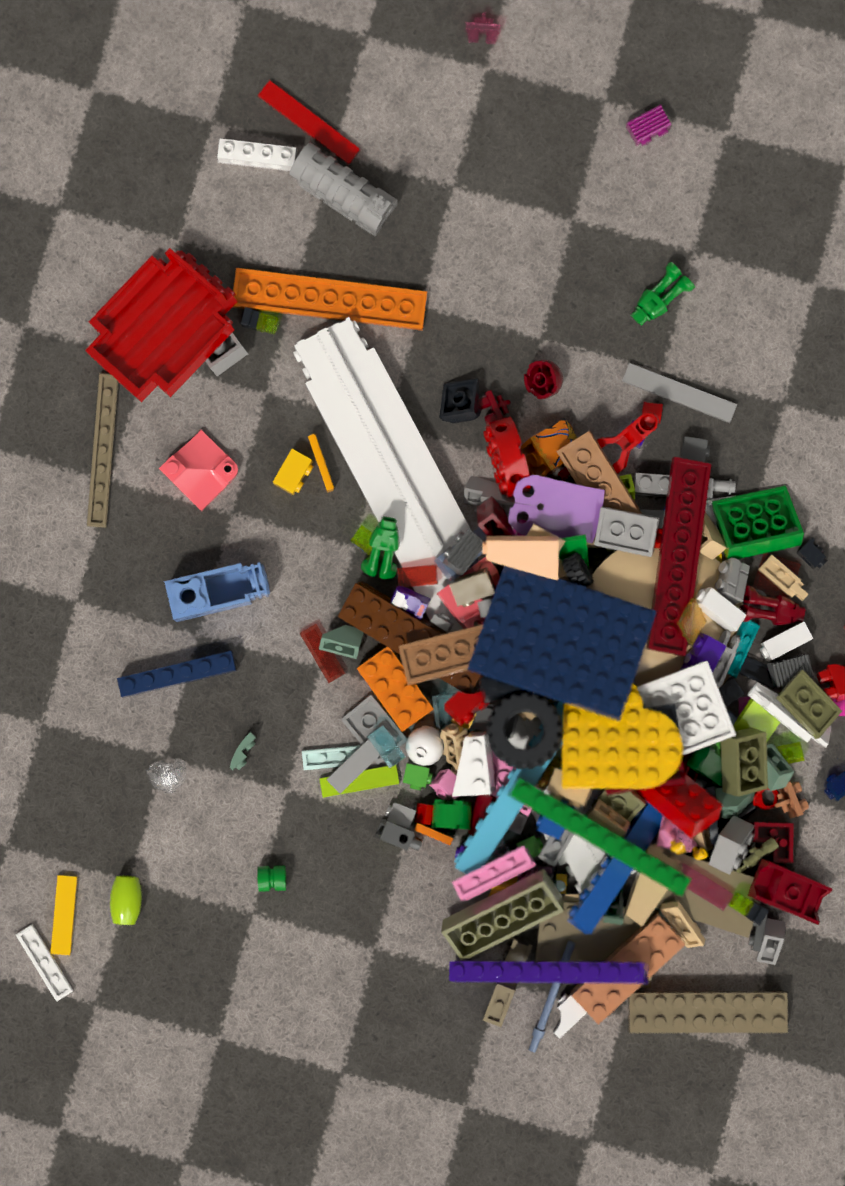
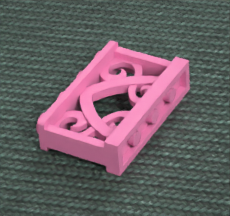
[452,846,536,900]

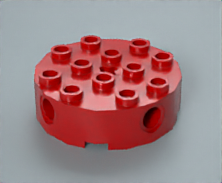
[483,417,531,497]

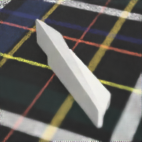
[747,683,831,747]

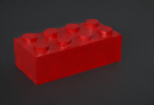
[635,773,722,839]

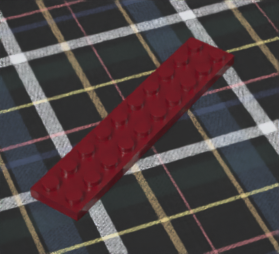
[646,457,711,656]

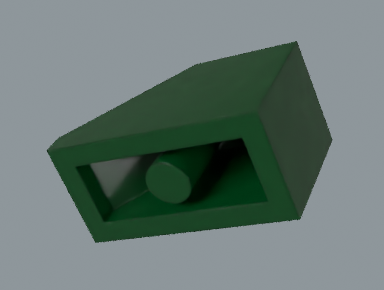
[686,745,722,786]

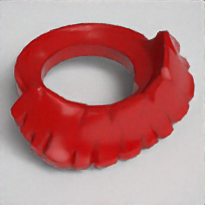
[753,788,778,810]

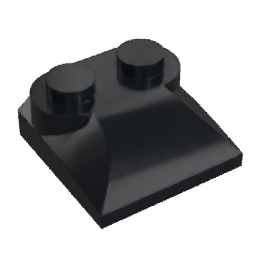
[439,378,482,423]

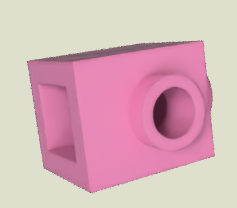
[430,769,459,800]

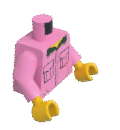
[657,816,708,860]

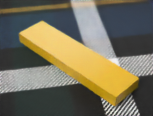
[50,875,78,955]

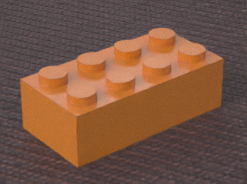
[357,647,434,732]

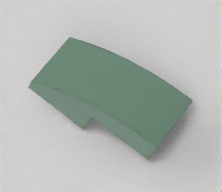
[230,732,256,771]

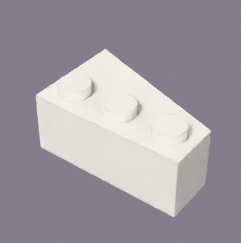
[452,731,496,796]

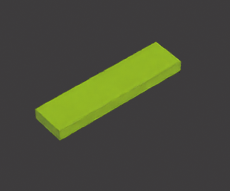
[319,765,399,798]

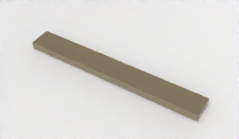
[87,373,119,528]

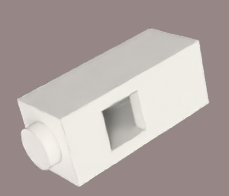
[693,587,746,632]
[760,622,813,661]

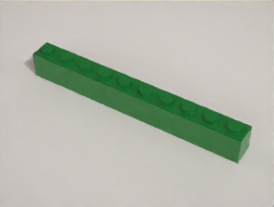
[507,778,691,896]

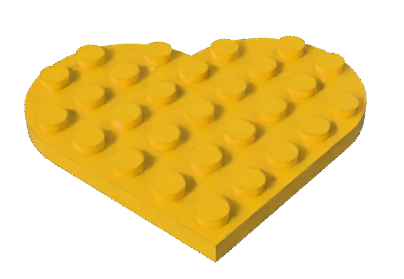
[562,684,683,789]

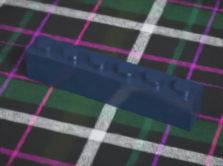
[117,651,237,698]

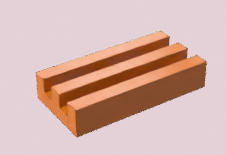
[414,823,453,845]

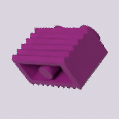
[626,105,671,146]

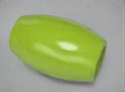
[110,876,142,925]

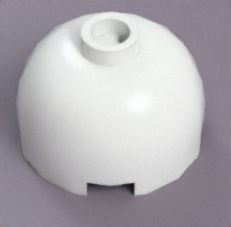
[406,725,444,766]

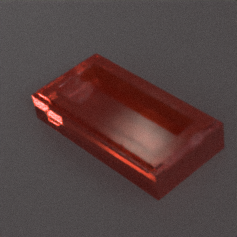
[397,565,438,587]

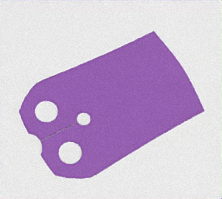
[508,475,605,543]

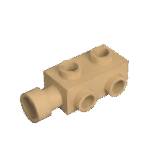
[440,723,468,776]

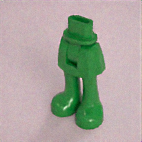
[631,262,695,326]
[361,516,400,579]

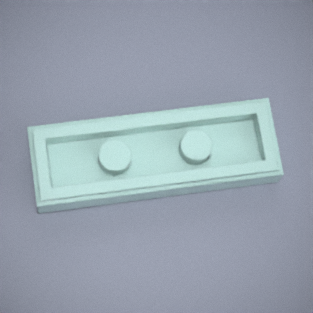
[302,745,360,770]

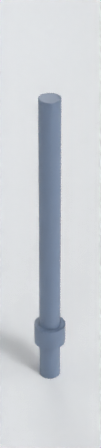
[528,941,576,1052]

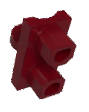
[478,390,511,424]

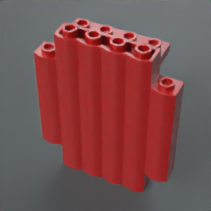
[85,248,238,403]

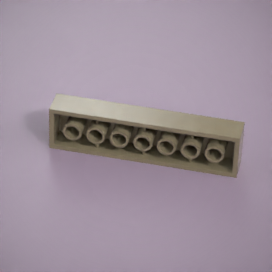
[628,991,788,1033]

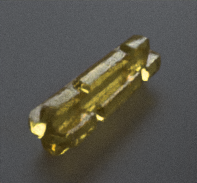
[536,756,562,791]

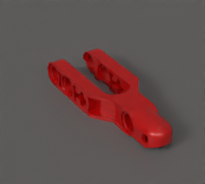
[558,412,659,481]

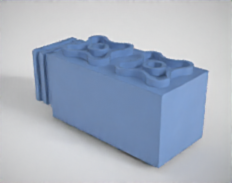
[164,562,270,622]

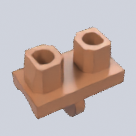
[774,781,809,819]

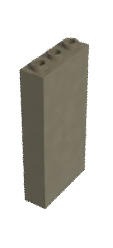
[652,844,760,938]

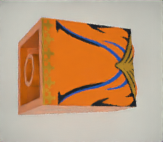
[521,418,578,477]

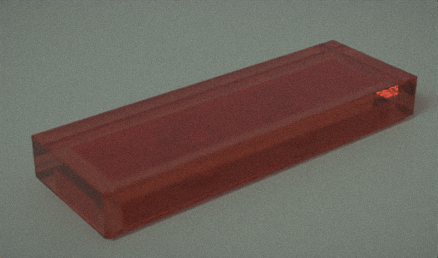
[299,624,345,683]

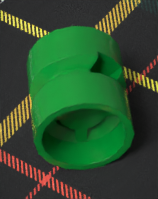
[257,865,286,892]

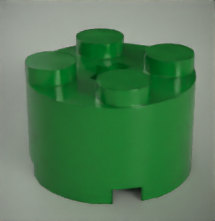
[432,800,472,830]

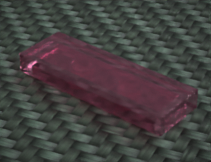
[681,863,734,911]

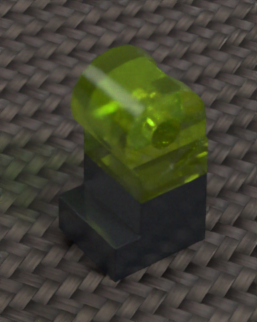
[241,307,280,334]
[728,892,769,926]

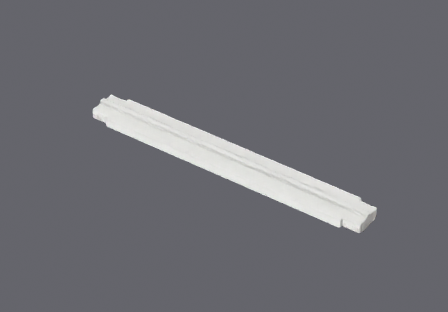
[293,317,637,894]

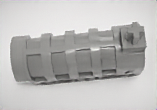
[289,142,398,236]

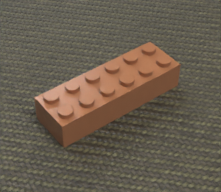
[571,912,686,1025]

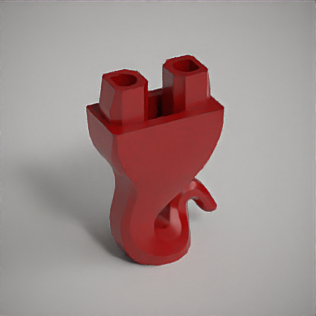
[817,664,845,702]

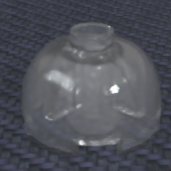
[147,758,186,793]

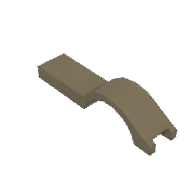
[483,938,533,1027]

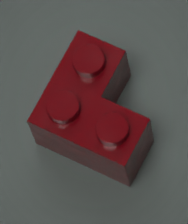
[751,822,794,863]

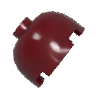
[524,360,563,399]

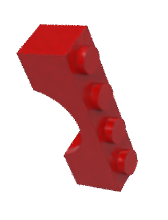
[444,691,489,726]

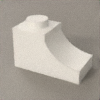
[553,993,587,1039]

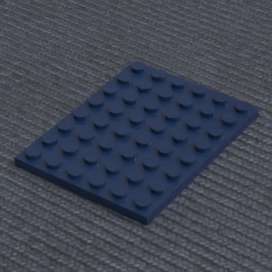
[468,566,657,721]

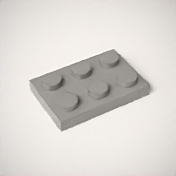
[594,506,660,557]
[341,695,407,764]

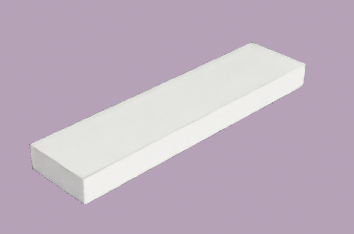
[16,924,74,1002]

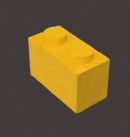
[273,449,314,495]

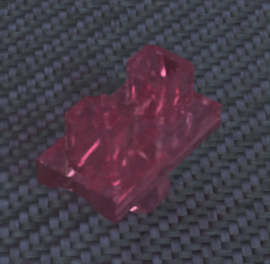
[465,12,501,44]

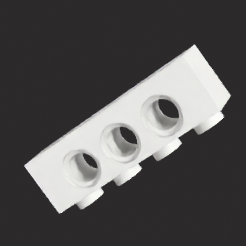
[217,139,297,171]

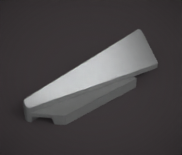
[464,476,544,521]

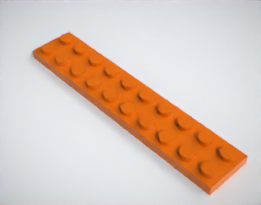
[233,268,427,331]

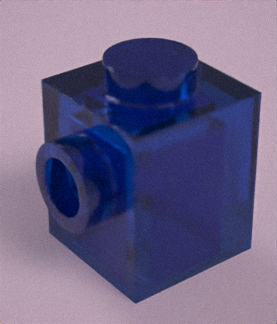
[823,771,845,801]

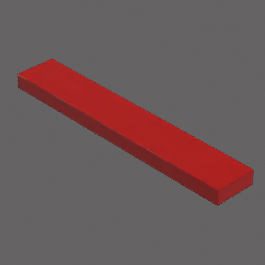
[258,80,360,165]

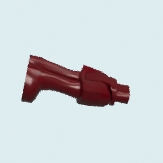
[739,585,806,625]

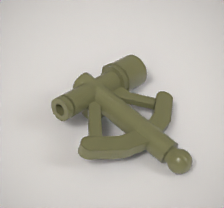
[736,838,778,874]

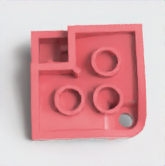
[159,430,238,512]
[437,556,500,629]

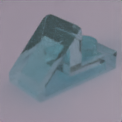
[367,726,405,768]

